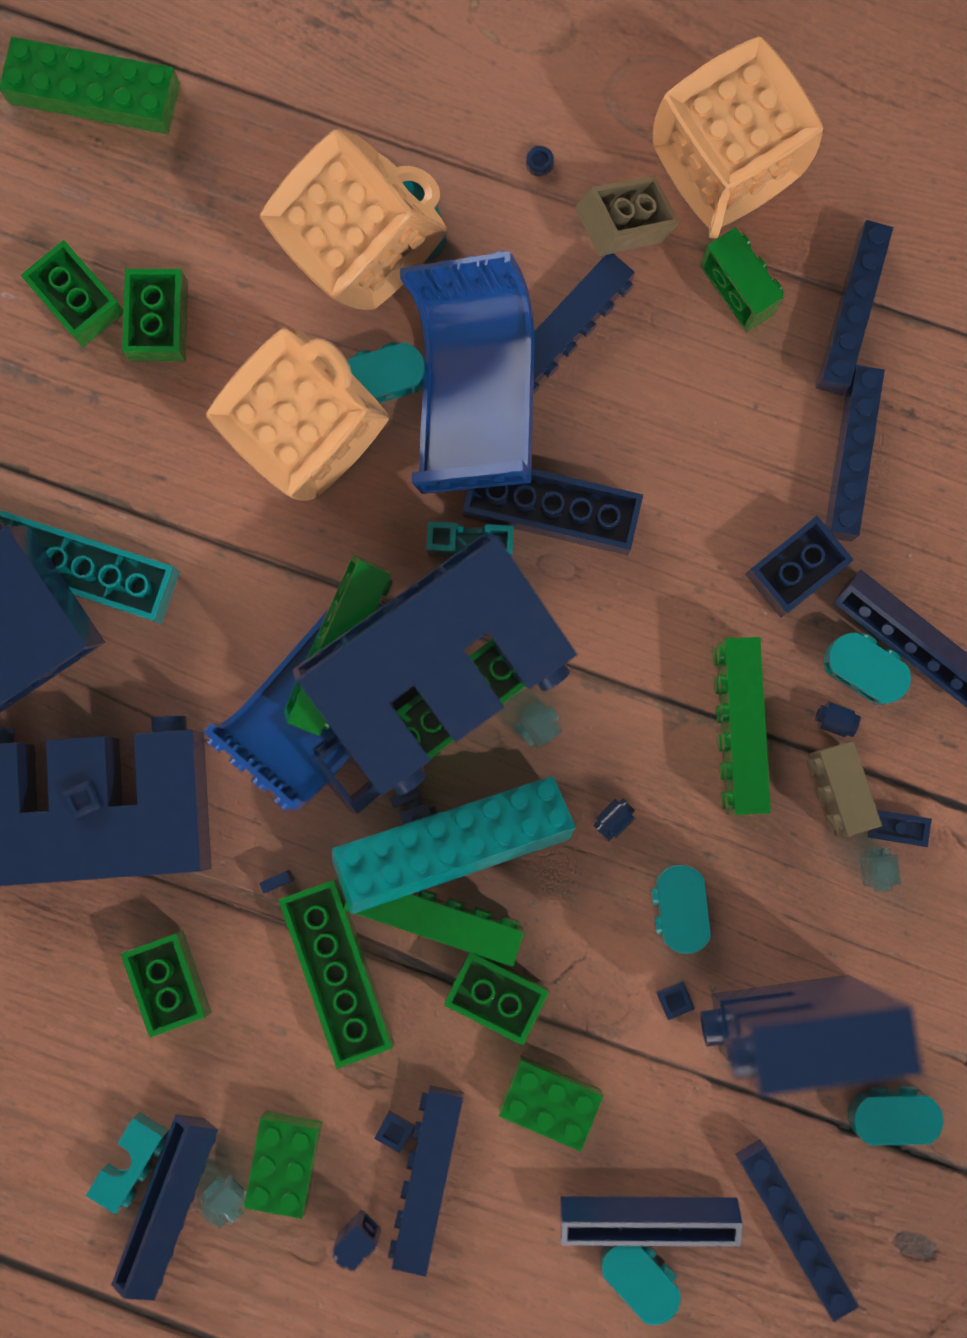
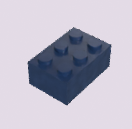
[745,516,854,617]

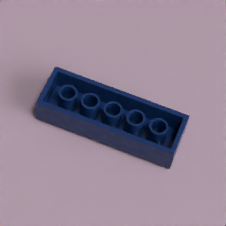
[462,468,643,556]

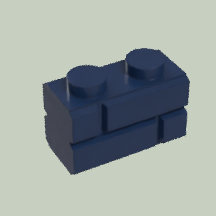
[332,1210,381,1271]

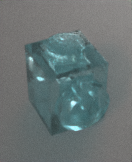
[515,703,563,749]
[860,848,901,892]
[199,1174,246,1229]

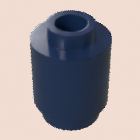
[815,701,861,738]
[593,799,635,841]

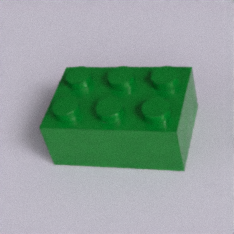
[700,227,784,333]
[20,239,123,348]
[122,269,188,362]
[121,931,212,1038]
[444,952,549,1045]
[499,1055,604,1152]
[244,1111,322,1219]

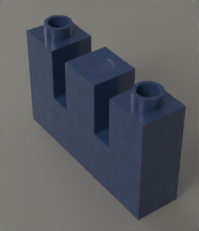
[0,519,106,713]
[293,532,578,796]
[0,716,212,886]
[700,975,923,1097]

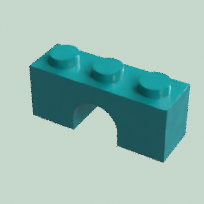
[426,521,514,557]
[86,1112,169,1215]

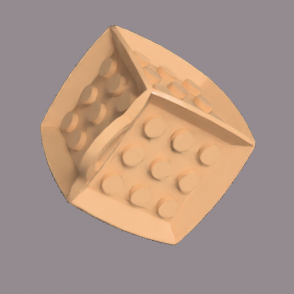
[653,36,823,239]
[260,130,447,310]
[207,328,389,501]

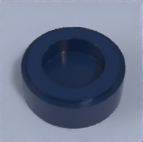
[526,146,554,176]

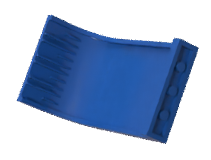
[400,251,535,494]
[204,603,409,811]

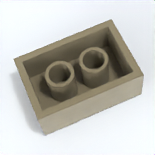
[575,176,680,256]
[807,741,882,837]

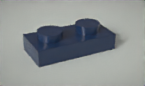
[868,810,932,847]

